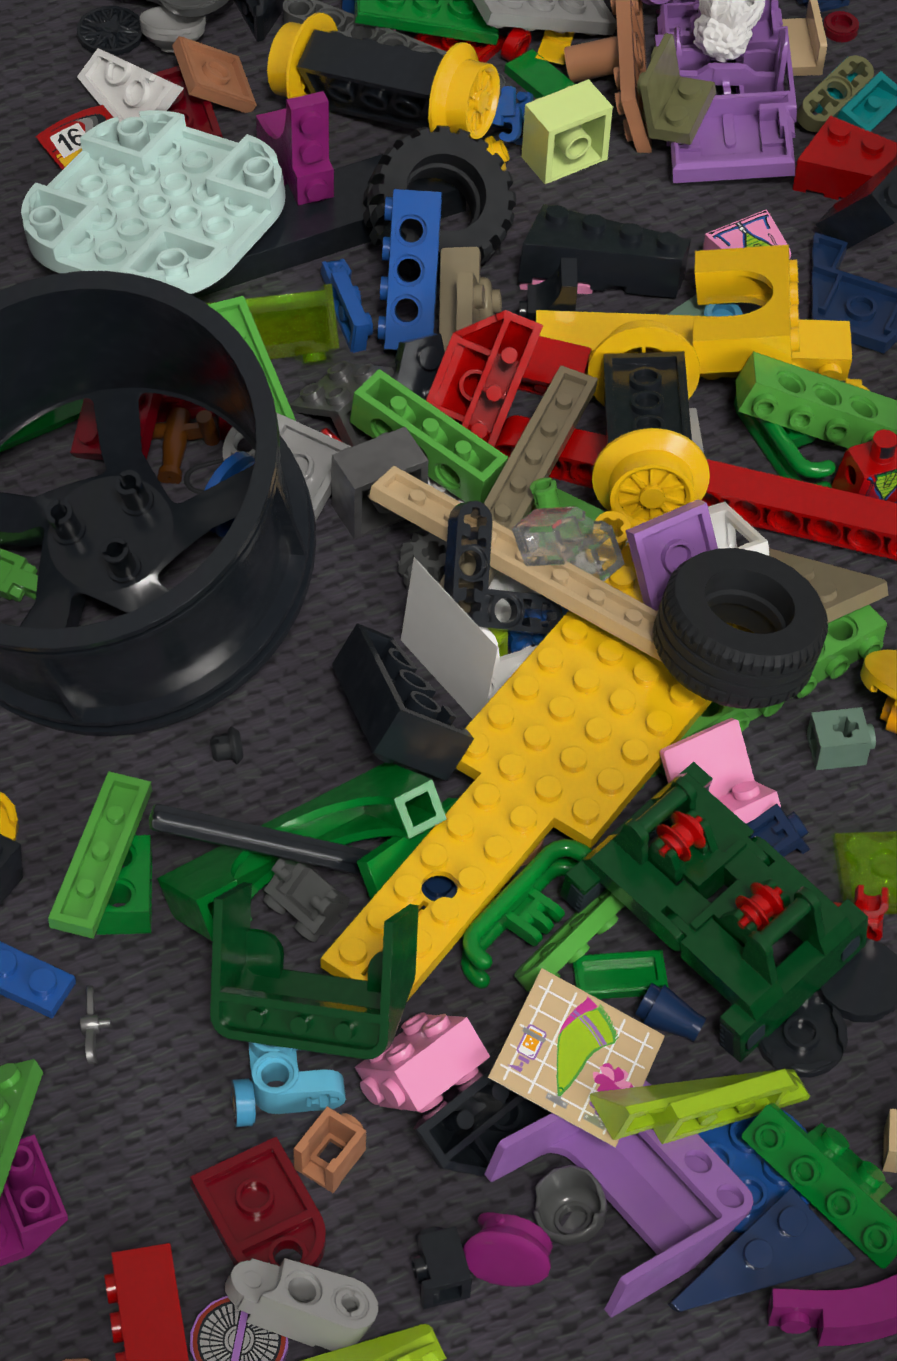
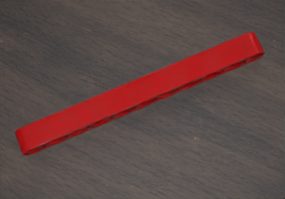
[494,415,897,560]

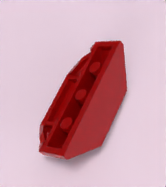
[426,310,543,447]

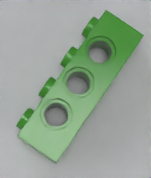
[735,351,897,448]
[350,369,508,503]

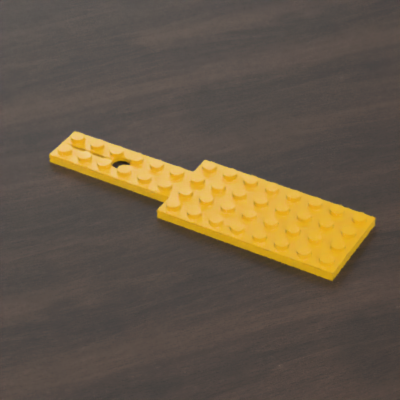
[321,543,754,1001]

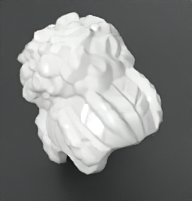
[693,0,765,63]

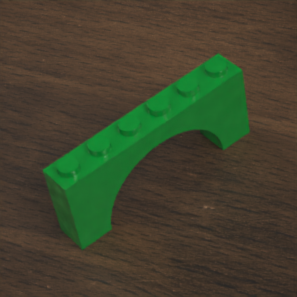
[157,762,447,941]

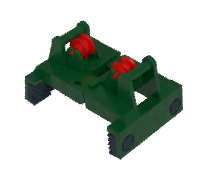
[560,761,868,1063]

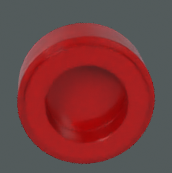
[501,27,532,62]

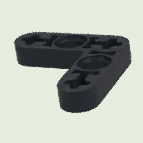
[444,501,563,635]

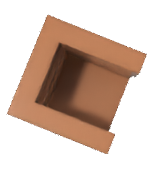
[294,1106,366,1193]

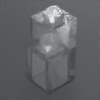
[512,506,625,581]

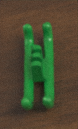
[733,371,836,488]
[460,839,592,989]

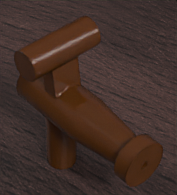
[152,407,220,484]

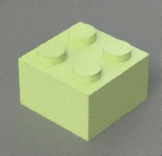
[521,79,613,184]

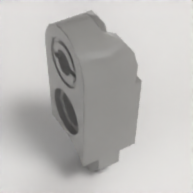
[225,1258,378,1351]

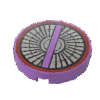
[190,1296,289,1361]

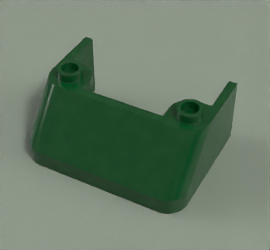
[210,882,419,1059]

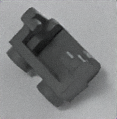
[263,859,350,942]

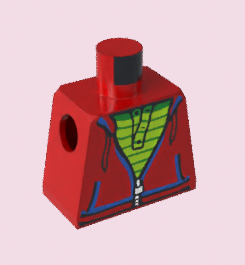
[831,429,897,503]

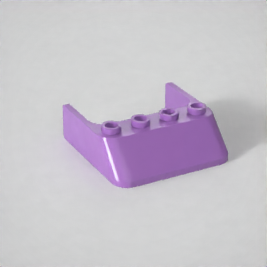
[484,1080,754,1318]

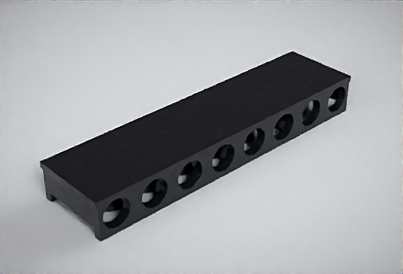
[191,154,466,298]

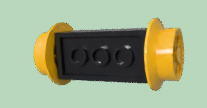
[267,12,500,139]
[588,320,710,528]

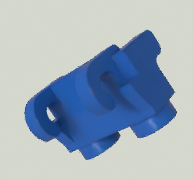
[491,86,533,146]

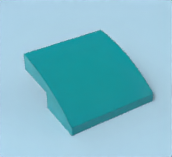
[810,65,897,132]

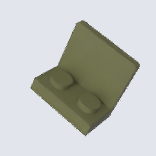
[637,33,716,145]

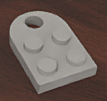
[223,413,352,522]

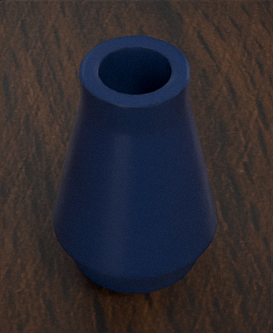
[635,983,706,1042]

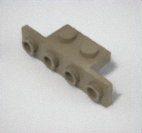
[439,247,485,351]

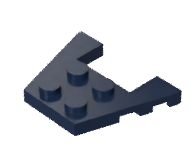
[811,232,897,354]

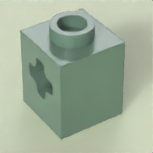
[806,707,876,770]

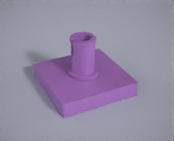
[625,499,718,611]

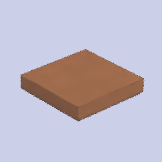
[172,36,257,113]

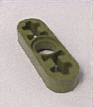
[797,55,874,132]

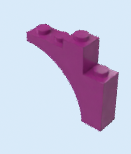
[256,91,334,205]

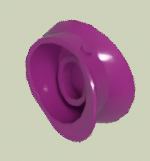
[463,1212,553,1287]

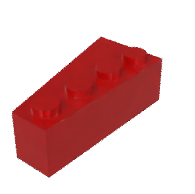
[793,115,897,200]

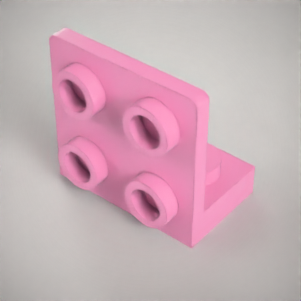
[660,718,781,823]

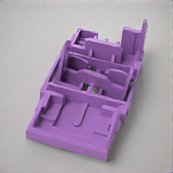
[655,0,797,183]

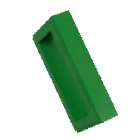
[572,950,669,999]

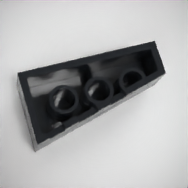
[332,623,474,781]

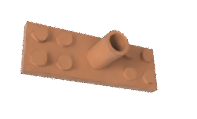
[564,0,652,153]

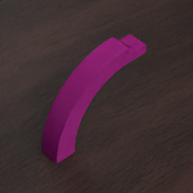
[767,1274,897,1346]

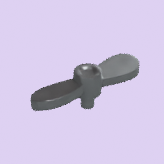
[80,985,111,1064]

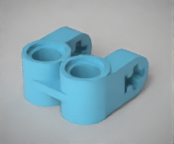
[248,1042,346,1114]

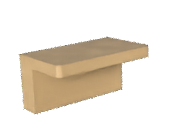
[782,0,827,76]

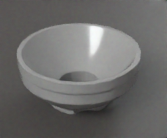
[140,6,206,52]

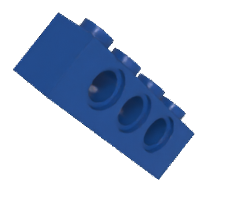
[378,189,442,350]

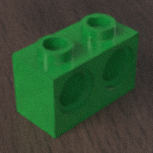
[96,835,153,935]

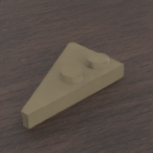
[769,548,889,623]

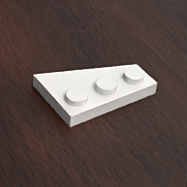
[77,48,184,123]

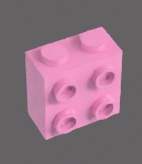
[355,1012,490,1113]

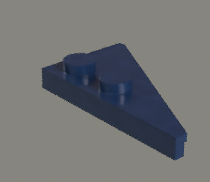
[668,1188,856,1312]

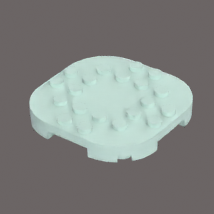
[21,110,286,294]

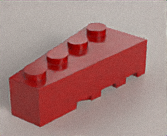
[104,1243,189,1361]

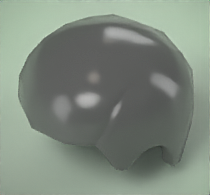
[534,1165,607,1246]

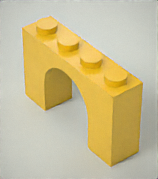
[693,244,800,374]

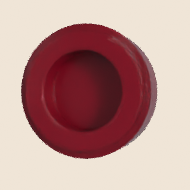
[823,11,859,42]

